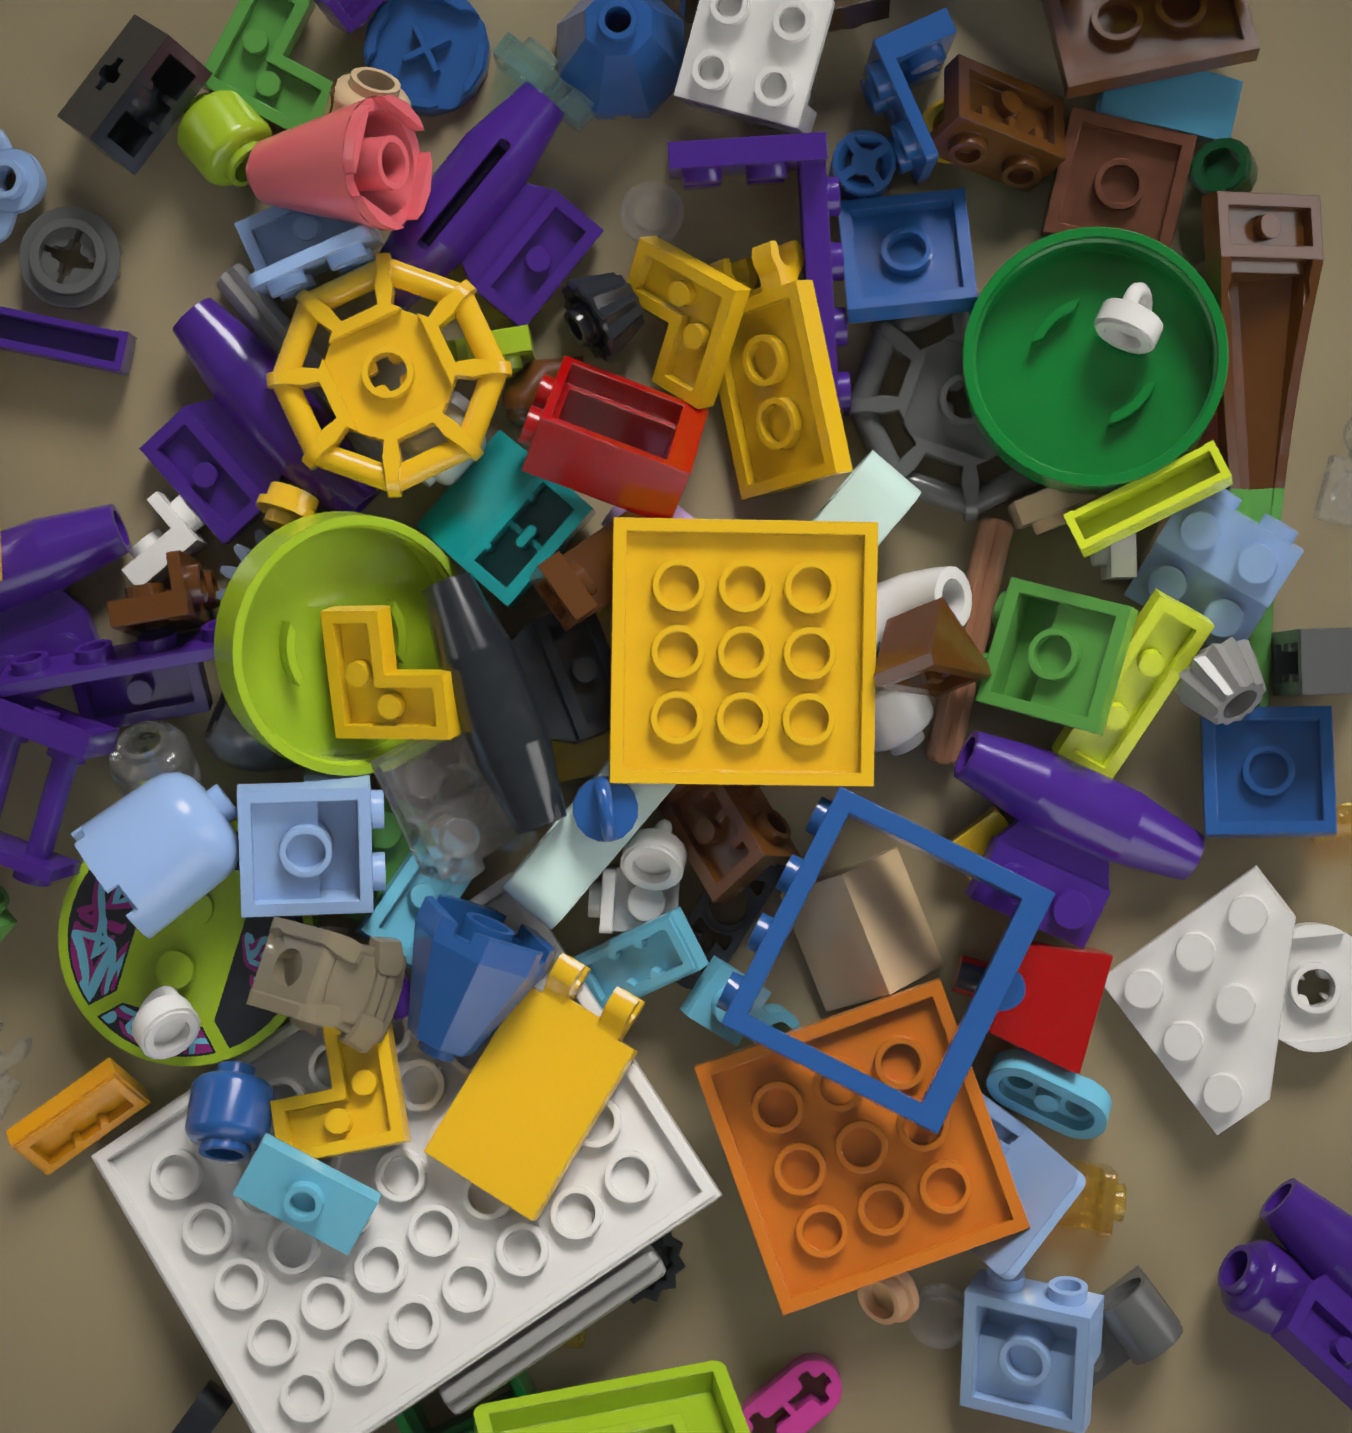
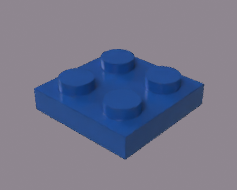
[838,188,978,324]
[1200,705,1337,838]

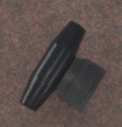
[422,573,611,835]

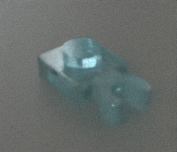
[492,31,594,132]

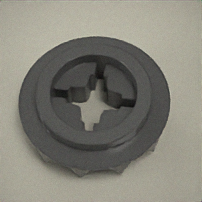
[19,207,123,310]

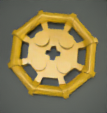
[266,253,512,498]

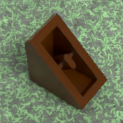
[874,597,992,697]

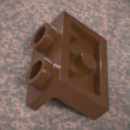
[930,53,1066,192]
[107,550,220,638]
[658,784,800,903]

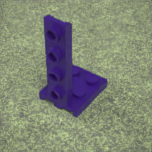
[668,132,851,411]

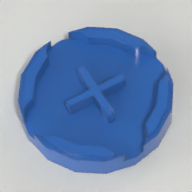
[363,0,491,117]

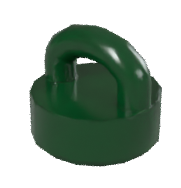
[1189,138,1258,197]

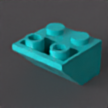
[416,430,596,609]

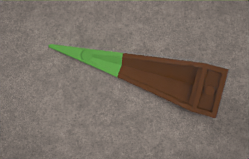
[1197,191,1324,707]

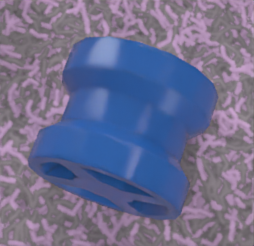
[830,130,896,200]

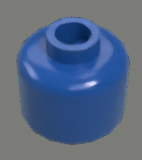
[185,1061,275,1162]

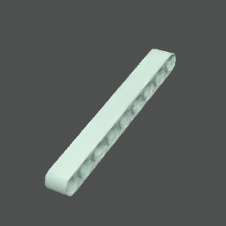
[501,450,922,930]

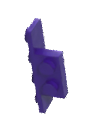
[0,619,216,728]

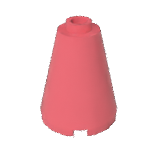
[246,95,433,231]

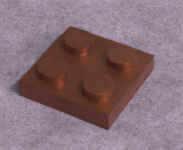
[1040,107,1197,248]

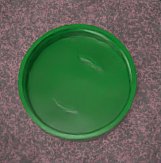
[963,227,1229,495]

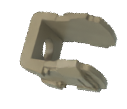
[246,916,407,1053]

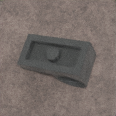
[1093,1266,1183,1386]

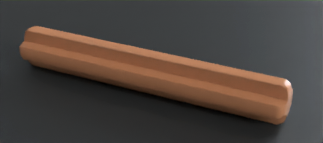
[925,517,1014,766]

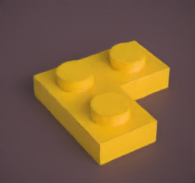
[627,235,751,409]
[320,605,462,740]
[270,1020,411,1160]

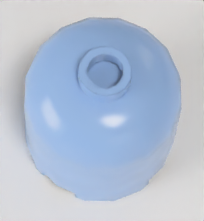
[71,772,239,939]

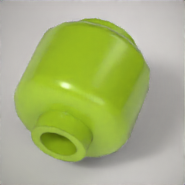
[177,90,273,187]

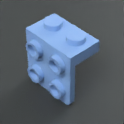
[234,206,384,301]
[971,1093,1086,1280]

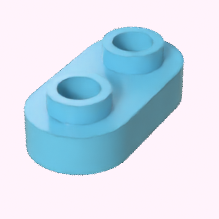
[986,1048,1112,1139]

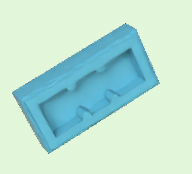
[573,906,709,1009]
[232,1133,381,1255]

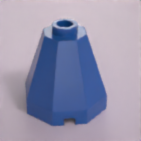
[557,0,685,120]
[408,894,556,1062]

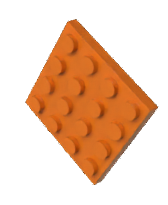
[694,978,1030,1315]

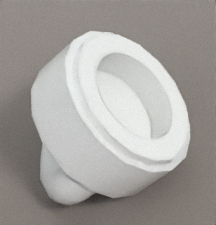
[1094,282,1163,354]
[620,819,687,891]
[131,986,201,1059]

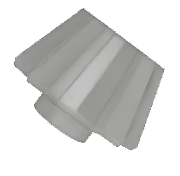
[1174,637,1267,726]

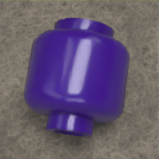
[1218,1239,1314,1335]

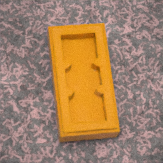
[5,1057,151,1175]

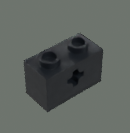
[57,14,213,175]

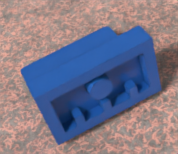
[860,8,957,185]

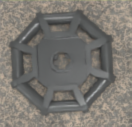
[844,291,1039,521]

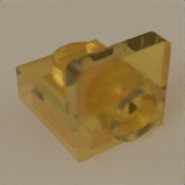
[1056,1159,1127,1238]

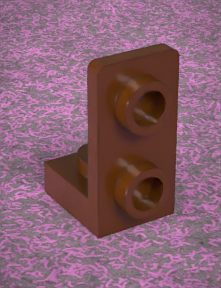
[529,511,644,633]

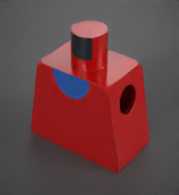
[951,941,1113,1074]

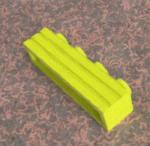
[1063,440,1233,558]

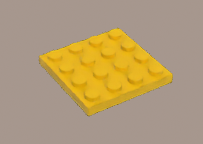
[609,517,878,786]

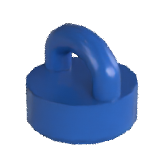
[573,776,638,842]

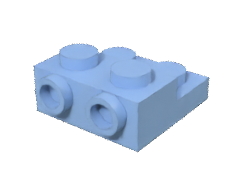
[1124,489,1304,646]
[237,774,386,918]
[959,1267,1104,1433]

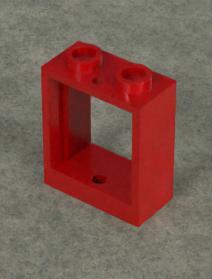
[518,355,709,518]

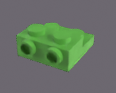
[975,577,1138,736]

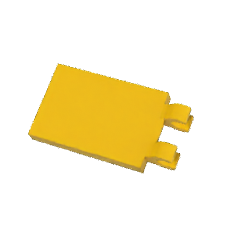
[708,240,853,500]
[424,953,646,1221]

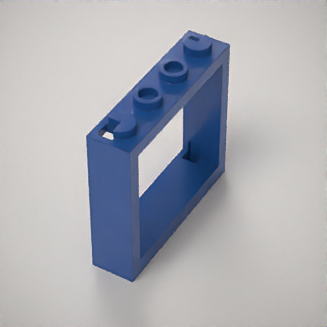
[716,786,1055,1134]

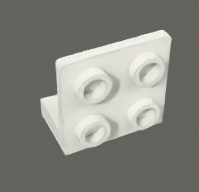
[674,0,835,134]

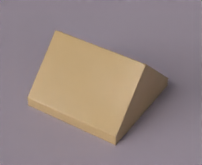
[779,847,944,1012]

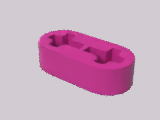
[740,1352,842,1433]

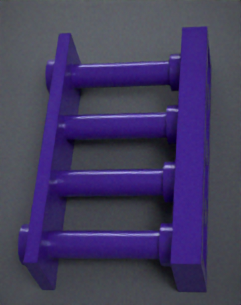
[0,693,120,887]

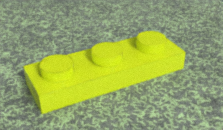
[1052,588,1215,779]

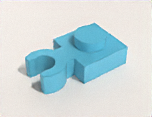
[679,955,800,1046]

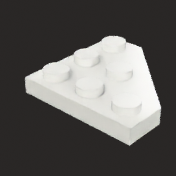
[1105,865,1296,1135]

